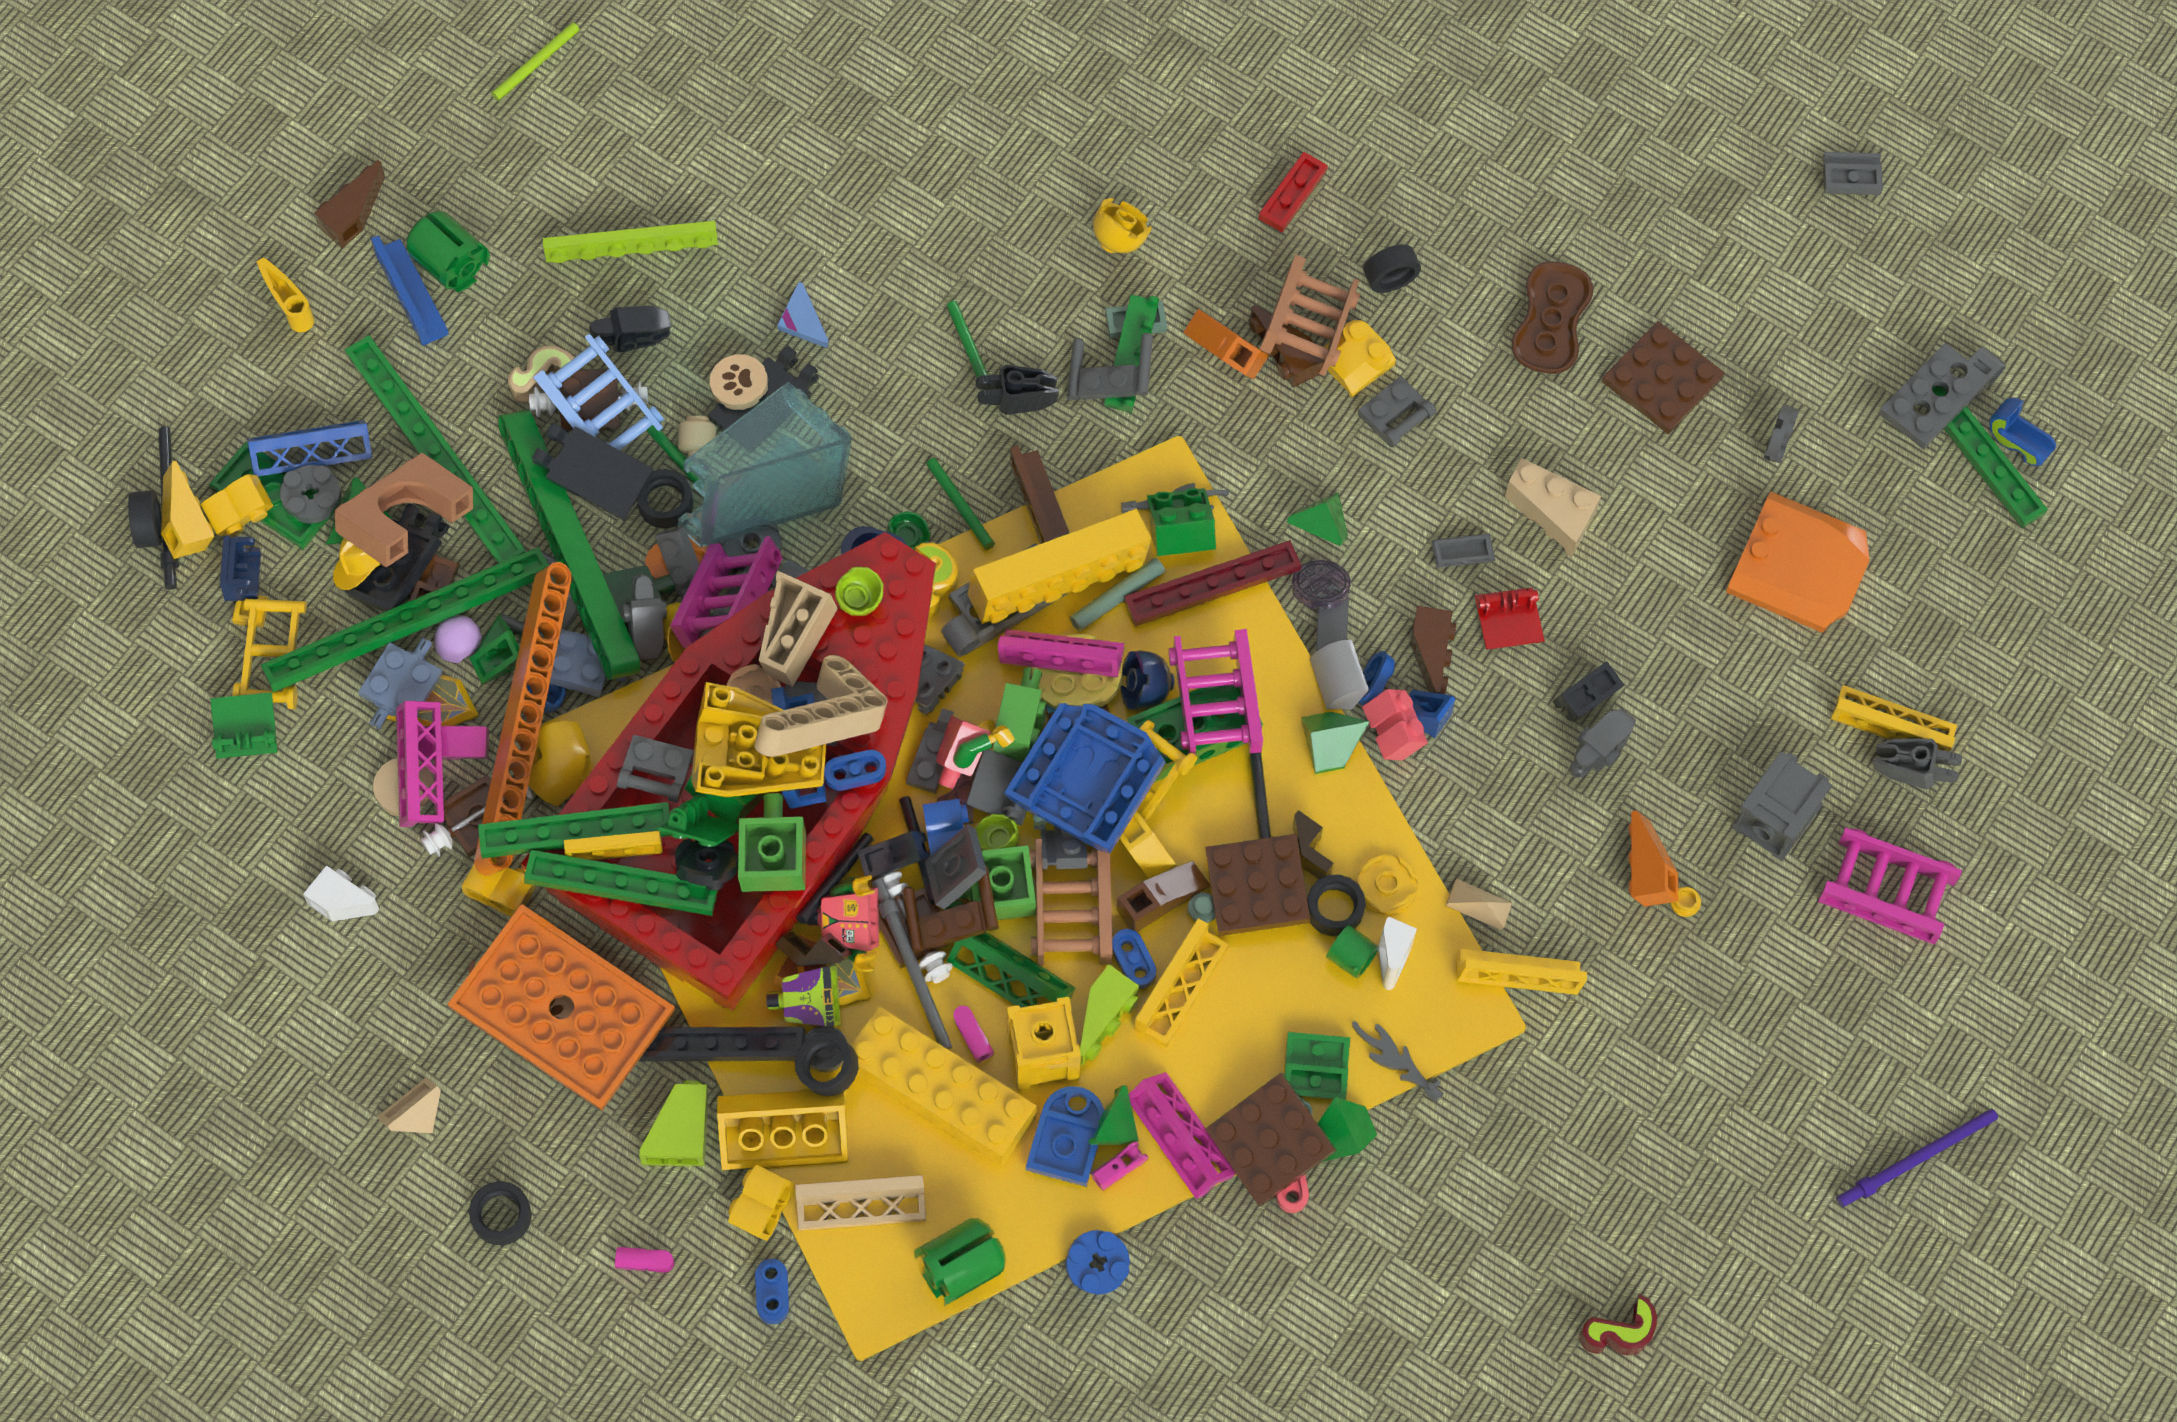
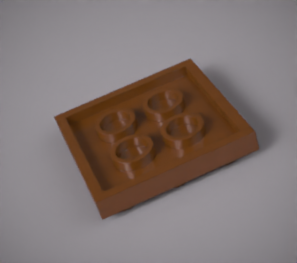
[1602,321,1725,435]
[1205,834,1310,936]
[1205,1073,1337,1206]

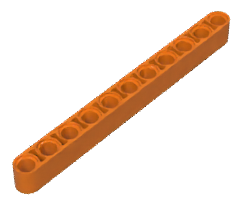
[474,562,571,876]

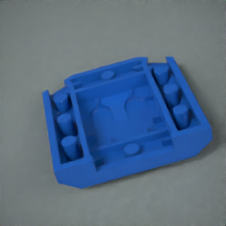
[1004,703,1166,854]

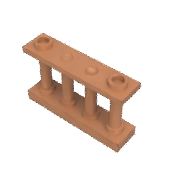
[1260,254,1360,376]
[1030,839,1112,966]

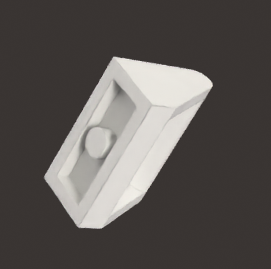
[1378,916,1417,990]

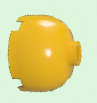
[1093,198,1152,253]

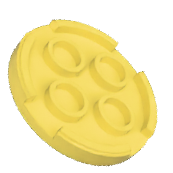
[1032,634,1123,709]

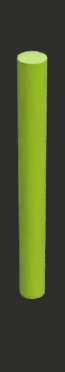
[491,22,580,101]

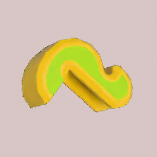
[915,543,959,618]

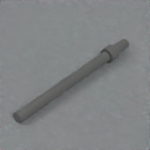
[872,878,952,1050]

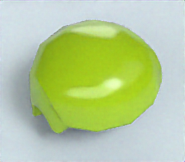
[835,567,884,616]
[974,814,1020,851]

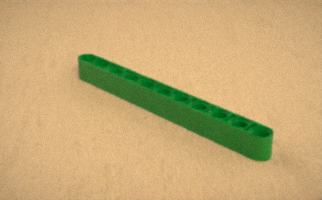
[498,409,641,680]

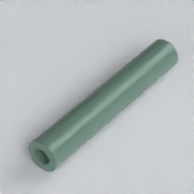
[1070,557,1165,631]

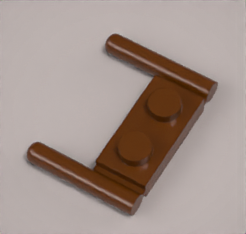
[902,865,999,953]

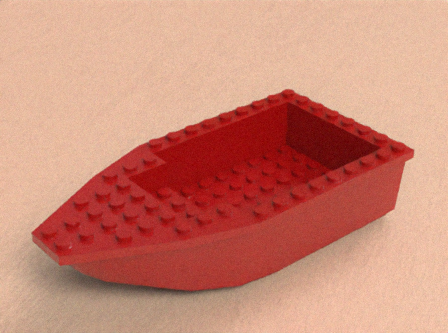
[521,532,936,1011]

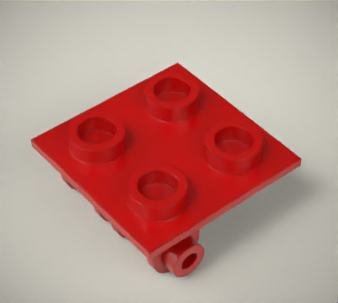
[1474,587,1545,650]

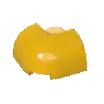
[528,721,590,806]

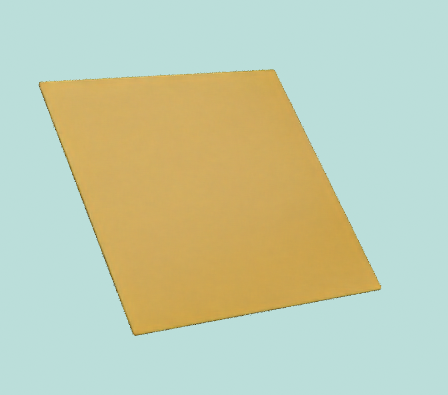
[541,436,1526,1361]

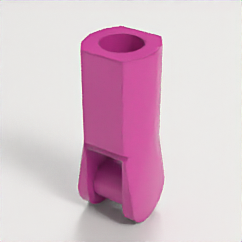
[953,1006,994,1063]
[1091,1141,1149,1191]
[615,1247,675,1273]

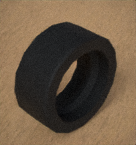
[1363,244,1421,293]
[637,469,694,529]
[128,490,162,548]
[1307,874,1366,936]
[795,1032,859,1096]
[469,1181,532,1246]

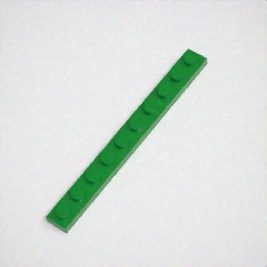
[344,335,526,564]
[261,547,549,693]

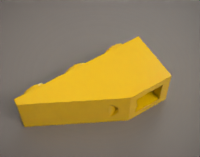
[161,461,215,559]

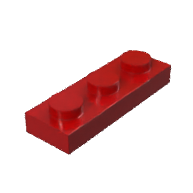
[1258,152,1328,233]

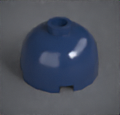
[1121,650,1174,711]

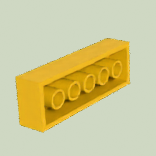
[967,508,1152,624]
[851,1006,1037,1167]

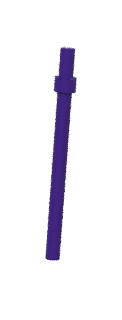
[1836,1108,1998,1208]

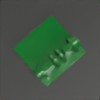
[210,692,278,759]
[659,795,739,847]

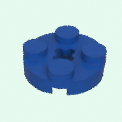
[1065,1230,1130,1295]

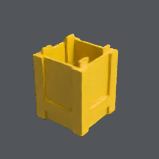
[1007,997,1081,1090]

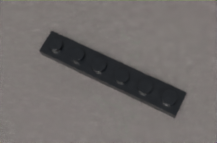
[639,1027,806,1061]

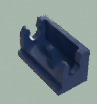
[220,535,262,601]

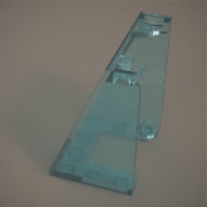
[678,382,852,548]

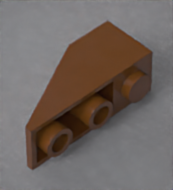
[314,160,385,248]
[1248,305,1324,388]
[1410,605,1457,694]
[1117,861,1210,932]

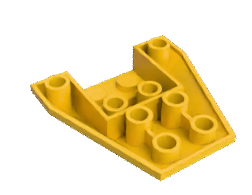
[691,682,826,797]

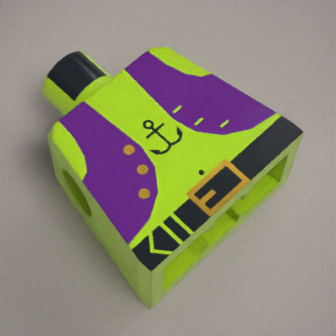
[766,966,841,1026]

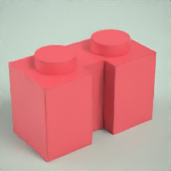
[1362,689,1428,761]

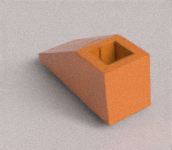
[1183,309,1269,380]
[1628,811,1678,907]

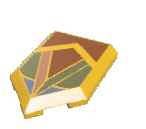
[386,675,479,726]
[773,931,870,1006]

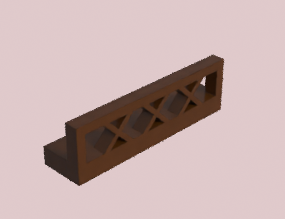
[1010,445,1070,544]

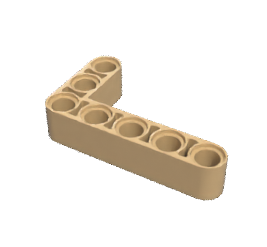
[754,655,888,757]

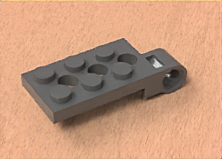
[1879,343,2007,450]
[941,543,1068,657]

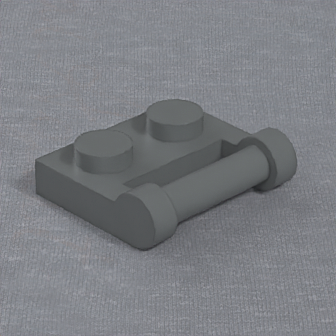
[1358,376,1436,447]
[617,735,694,803]

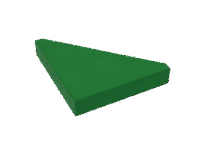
[1088,1085,1139,1145]

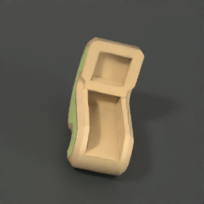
[508,346,574,403]

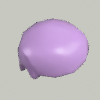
[434,615,482,663]

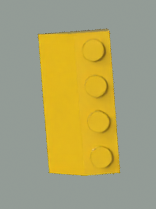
[717,1090,849,1170]

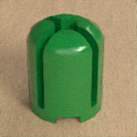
[406,211,490,293]
[913,1218,1006,1306]

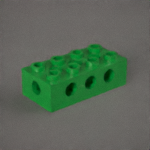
[1126,685,1263,782]

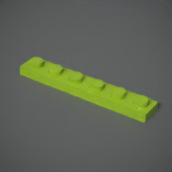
[543,220,718,263]

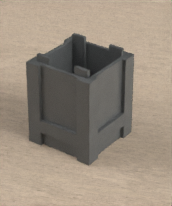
[1731,751,1832,861]

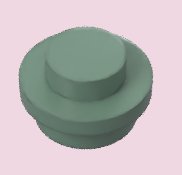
[1188,893,1216,923]

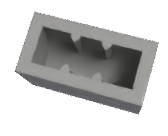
[1310,639,1369,709]

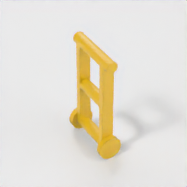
[232,599,307,710]
[1119,720,1197,840]

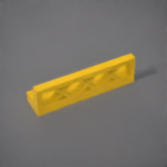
[1831,685,1957,751]
[1134,918,1229,1047]
[1457,949,1587,995]

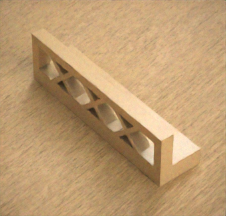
[795,1175,926,1231]

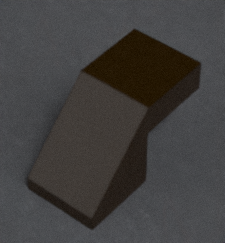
[1293,810,1334,879]
[775,931,853,966]

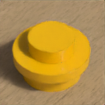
[1670,887,1701,917]

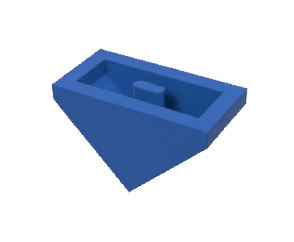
[1409,690,1456,738]

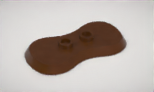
[1511,261,1593,374]

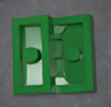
[1284,1032,1350,1100]

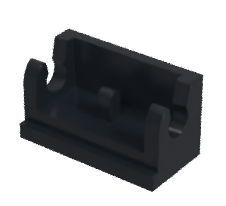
[1552,661,1625,721]
[858,831,930,879]

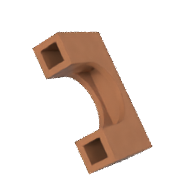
[335,453,473,567]

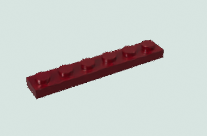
[1124,540,1301,627]

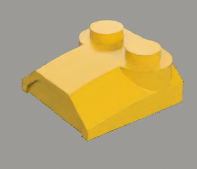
[1324,320,1396,397]

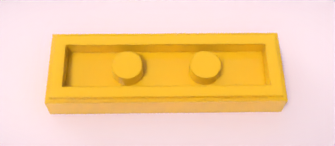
[564,831,663,860]

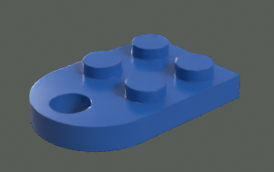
[1026,1086,1104,1187]

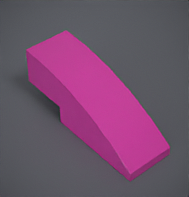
[418,726,490,760]

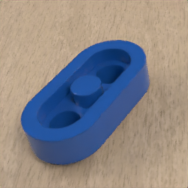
[1358,651,1395,706]
[824,750,886,791]
[1112,929,1156,989]
[755,1259,789,1324]

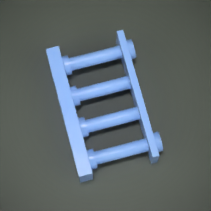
[533,334,664,450]

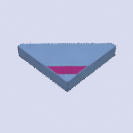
[777,282,829,348]

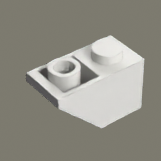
[303,866,379,921]

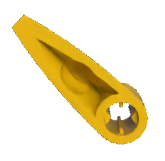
[256,257,315,333]

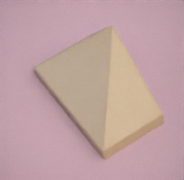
[1446,879,1512,930]
[377,1077,441,1133]

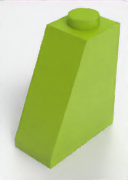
[639,1080,709,1166]

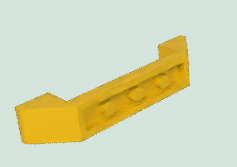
[1064,758,1177,879]

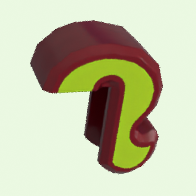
[1579,1294,1657,1356]

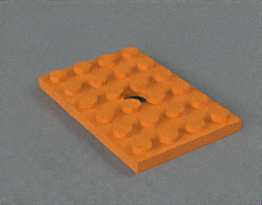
[447,904,675,1111]

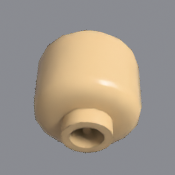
[678,416,716,460]

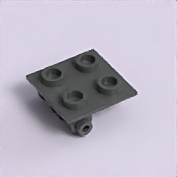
[915,645,965,715]
[966,749,1027,826]

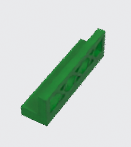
[946,932,1076,1008]

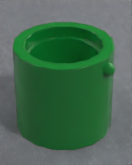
[1326,925,1380,979]

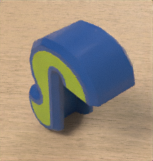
[1989,398,2056,466]

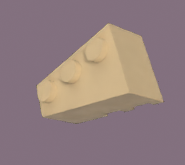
[1505,458,1601,558]
[759,570,837,687]

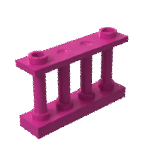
[670,536,783,648]
[1168,629,1263,755]
[1818,827,1962,945]

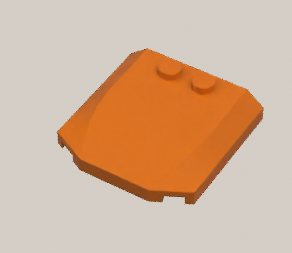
[1726,491,1870,633]

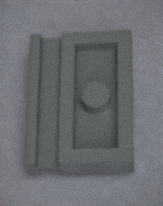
[1822,152,1883,195]
[1041,826,1087,869]

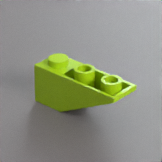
[1080,965,1140,1066]

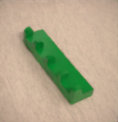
[1104,295,1159,413]

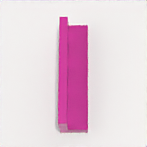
[998,629,1124,677]
[396,701,444,827]
[1129,1072,1236,1199]

